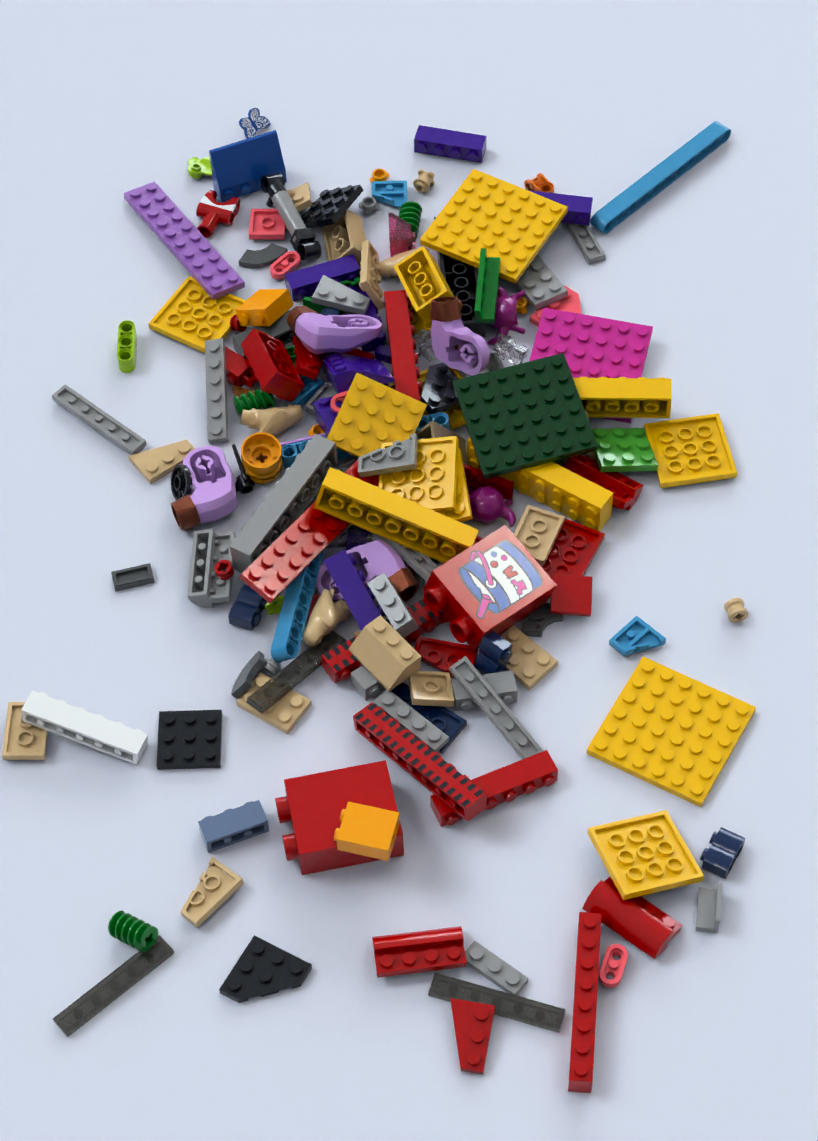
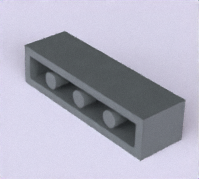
[233,310,295,360]

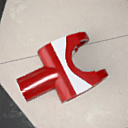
[196,190,240,238]

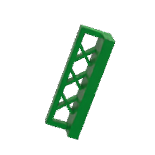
[474,248,501,324]

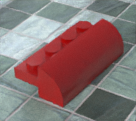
[562,454,644,511]
[582,877,683,959]
[372,926,467,978]

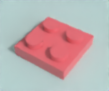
[249,209,286,240]

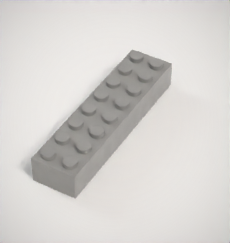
[230,434,339,573]

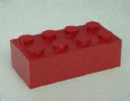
[241,328,305,402]

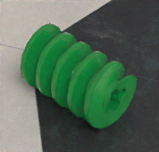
[396,201,422,242]
[233,389,275,416]
[108,911,158,952]

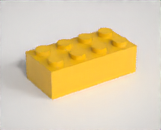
[394,246,454,324]

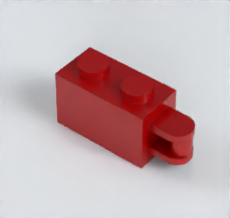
[225,346,258,389]

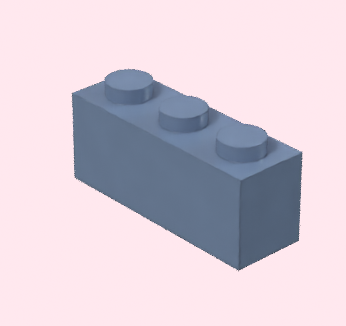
[198,800,269,853]

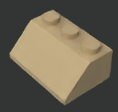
[322,209,366,265]
[348,615,421,692]

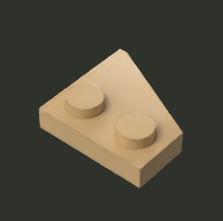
[287,183,312,212]

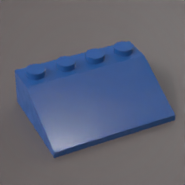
[209,130,287,203]

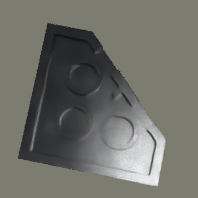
[420,363,460,414]
[219,935,312,1003]

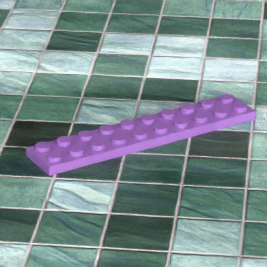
[124,181,245,300]

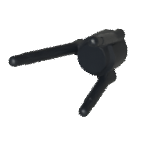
[232,444,255,494]

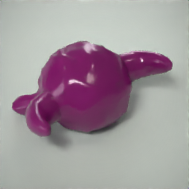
[487,286,525,345]
[467,486,516,527]

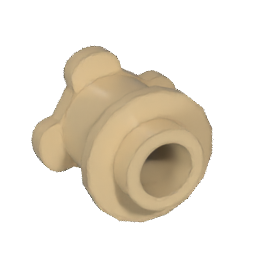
[413,169,435,193]

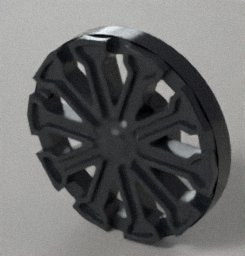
[171,464,192,500]

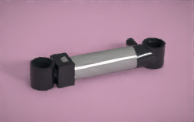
[260,173,322,261]

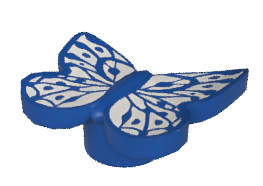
[239,108,271,139]

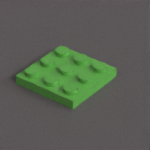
[592,428,658,472]

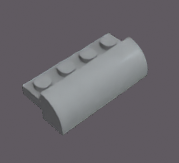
[187,529,236,608]

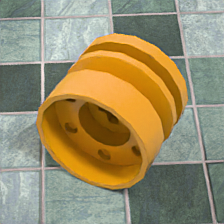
[241,432,282,484]

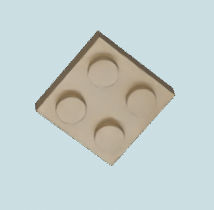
[408,671,454,707]

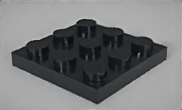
[301,185,364,228]
[157,710,222,770]

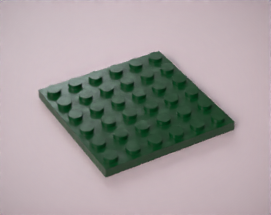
[452,353,598,479]

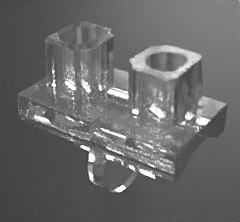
[416,329,435,361]
[493,333,529,365]

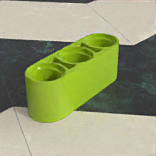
[117,320,137,373]

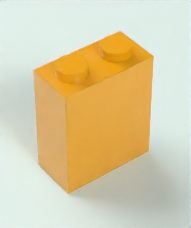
[235,289,294,326]
[334,801,400,861]

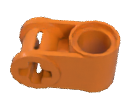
[524,173,554,193]

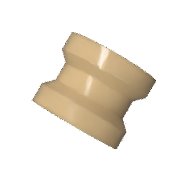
[724,598,749,623]

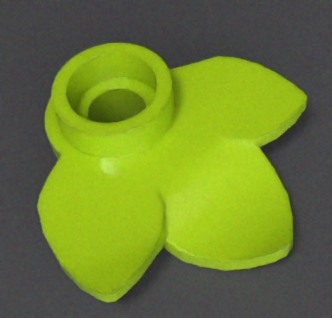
[187,157,212,179]

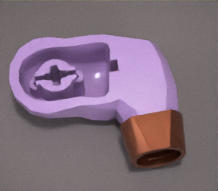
[430,296,491,376]
[287,306,382,355]
[171,446,238,530]
[316,539,419,602]

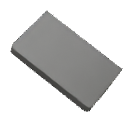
[695,882,723,933]

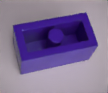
[375,344,392,365]

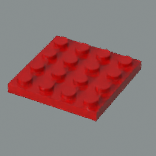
[533,506,605,578]

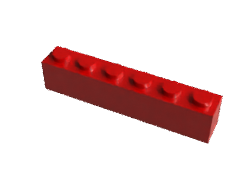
[430,750,558,827]

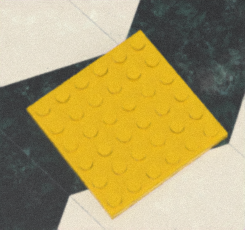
[420,169,568,284]
[586,656,756,807]

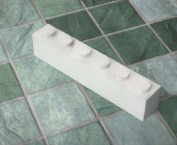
[21,690,148,765]

